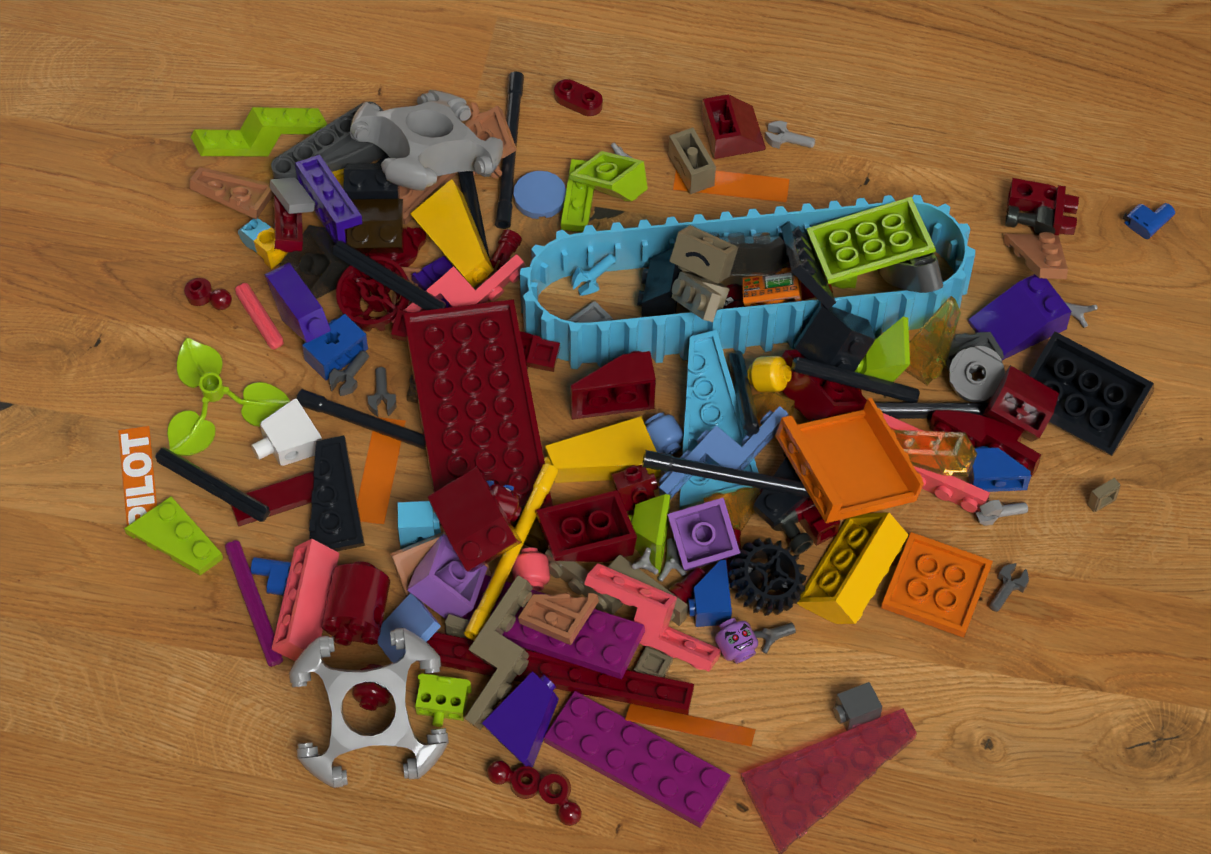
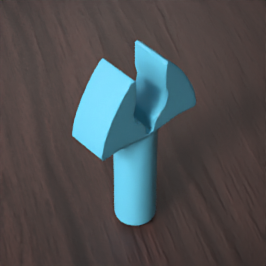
[571,254,616,296]

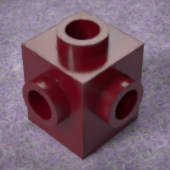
[612,465,659,511]

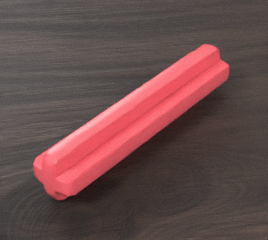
[235,283,284,350]

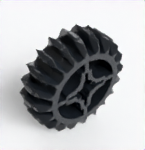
[728,538,807,616]

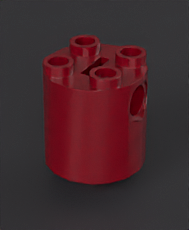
[322,561,391,646]

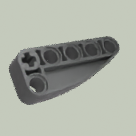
[271,101,386,179]
[878,252,944,293]

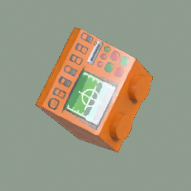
[742,268,803,307]

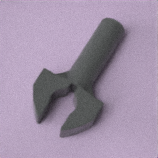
[329,351,369,396]
[368,367,397,417]
[989,563,1029,612]

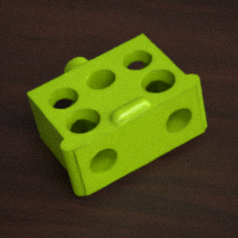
[415,673,472,727]

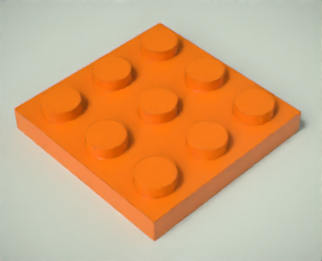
[881,532,993,638]

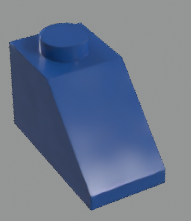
[967,446,1031,492]
[688,560,732,627]

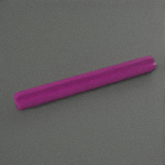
[225,540,283,667]

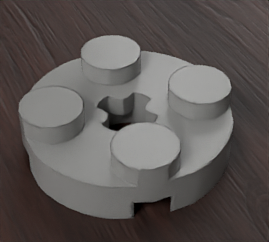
[949,346,1005,403]

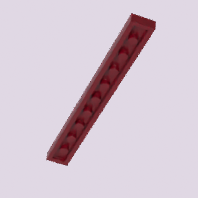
[418,632,694,715]

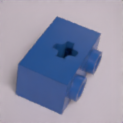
[302,314,368,380]

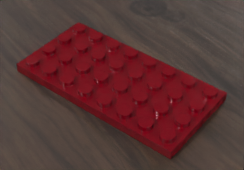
[403,299,553,526]

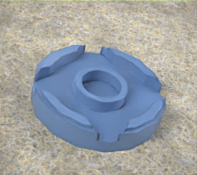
[513,171,566,219]

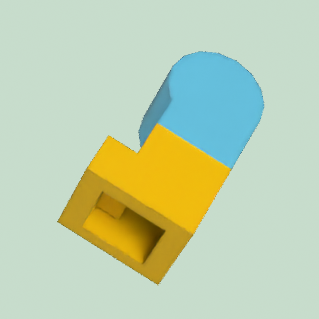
[238,218,290,269]

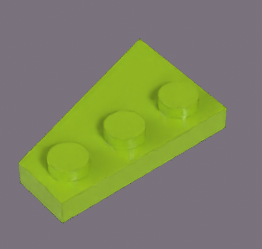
[124,497,223,575]

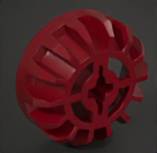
[336,256,410,332]

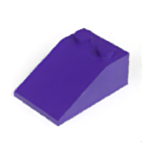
[968,274,1072,360]

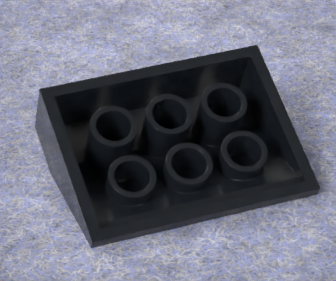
[1028,331,1154,456]

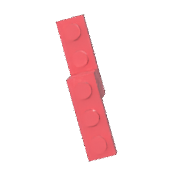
[391,254,526,324]
[883,413,990,513]
[584,563,721,672]

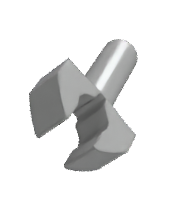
[765,121,815,149]
[976,500,1028,526]

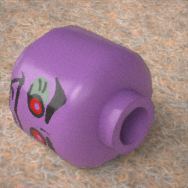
[715,618,758,664]

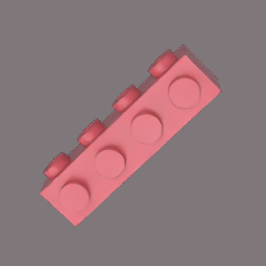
[271,539,340,661]

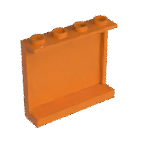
[775,397,924,523]

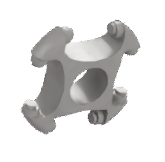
[350,90,503,191]
[289,628,449,788]

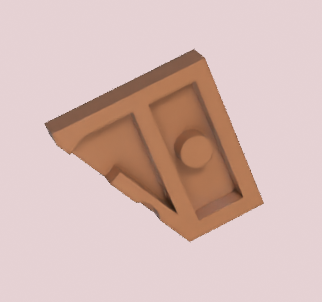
[518,593,599,645]

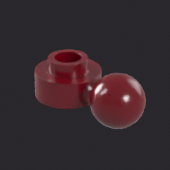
[184,278,232,310]
[487,761,541,799]
[539,773,582,826]

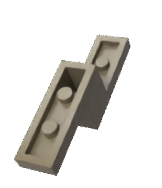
[671,271,729,322]
[545,548,688,626]
[464,575,533,730]

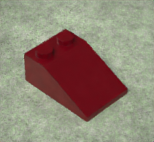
[571,351,656,420]
[428,467,522,572]
[536,490,637,562]

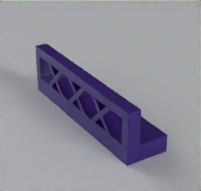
[295,155,362,244]

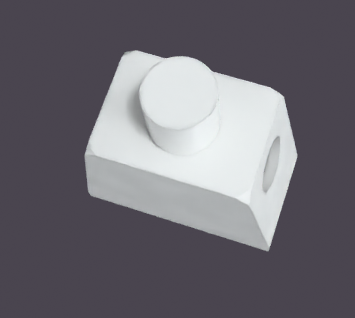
[251,398,322,466]

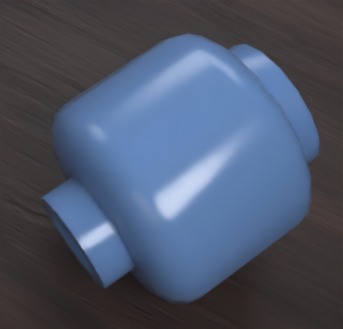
[644,413,684,455]

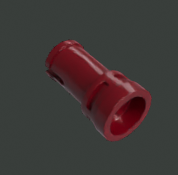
[490,229,522,270]
[668,567,706,603]

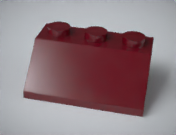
[781,350,867,422]

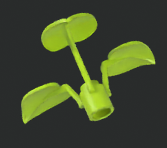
[167,338,290,456]

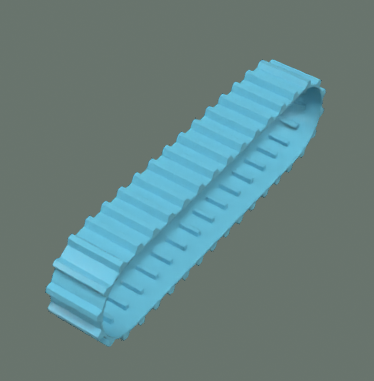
[520,195,976,369]

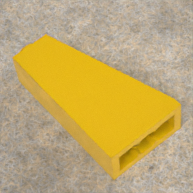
[410,179,494,288]
[544,416,661,483]

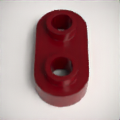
[554,79,603,116]

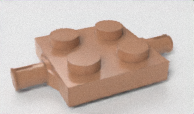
[465,102,517,178]

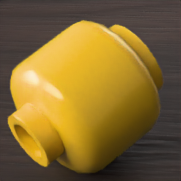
[748,356,792,393]

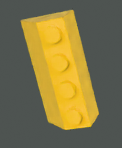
[797,512,908,624]

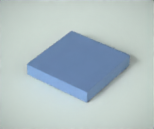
[378,593,441,663]

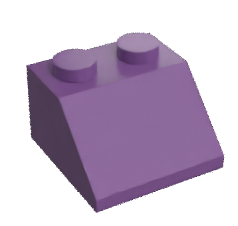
[668,498,740,571]
[407,534,487,619]

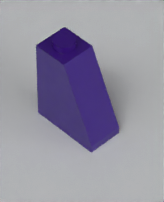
[264,263,331,343]
[482,671,559,767]

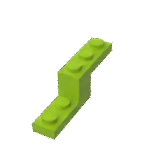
[191,107,328,156]

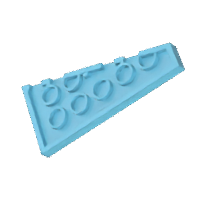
[679,330,760,510]

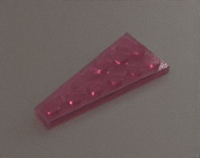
[741,708,917,854]

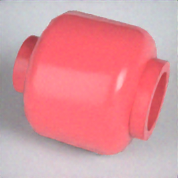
[512,548,550,591]

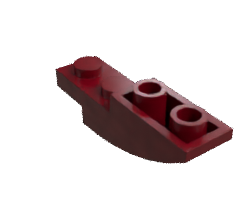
[930,410,1041,477]

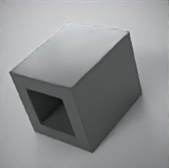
[833,682,882,732]

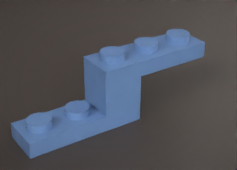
[659,406,788,500]

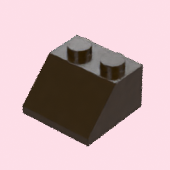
[347,199,404,254]

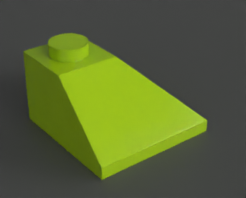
[569,151,648,201]
[854,316,910,382]
[628,494,670,573]

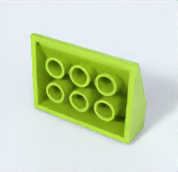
[806,197,936,284]

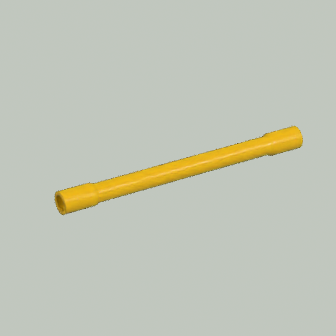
[464,464,559,641]

